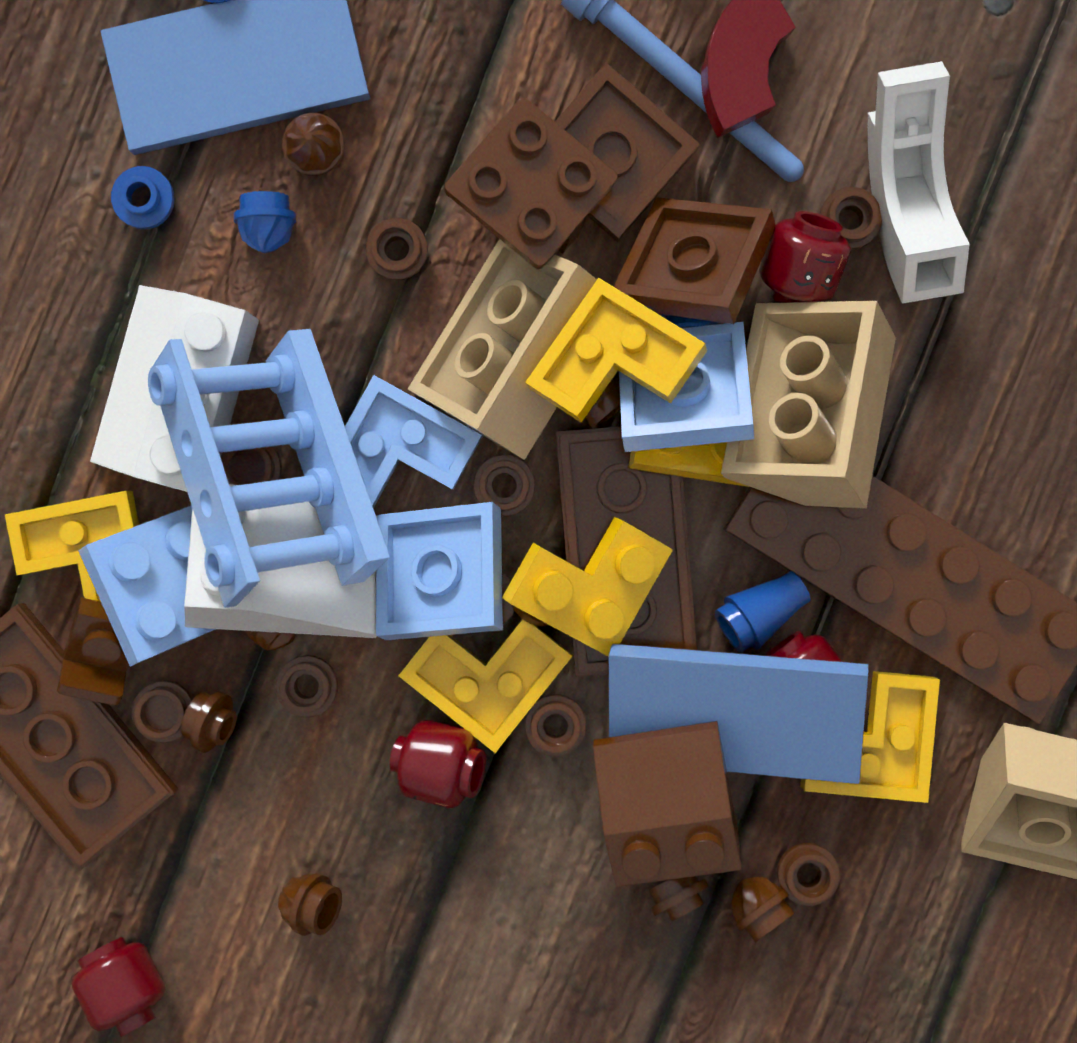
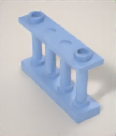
[148,329,390,608]

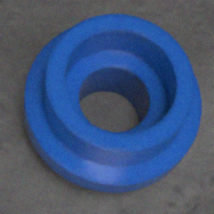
[111,166,175,229]

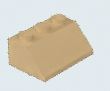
[408,239,597,460]
[721,301,896,508]
[961,723,1077,879]

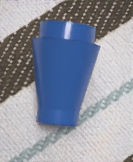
[715,571,811,652]

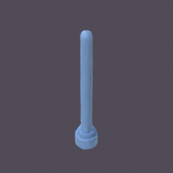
[561,0,804,182]

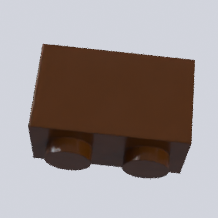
[593,721,742,887]

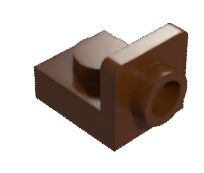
[57,597,129,705]

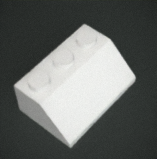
[90,285,259,492]

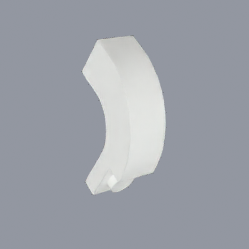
[867,61,970,304]

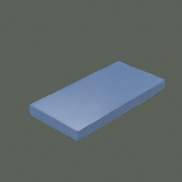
[100,0,371,155]
[609,644,868,784]

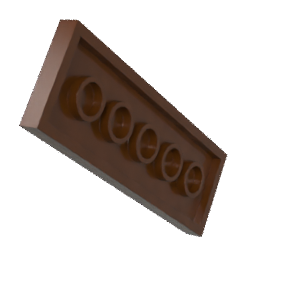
[723,476,1077,724]

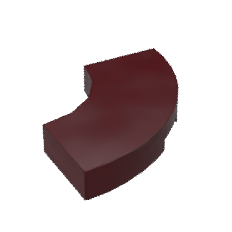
[701,0,796,138]

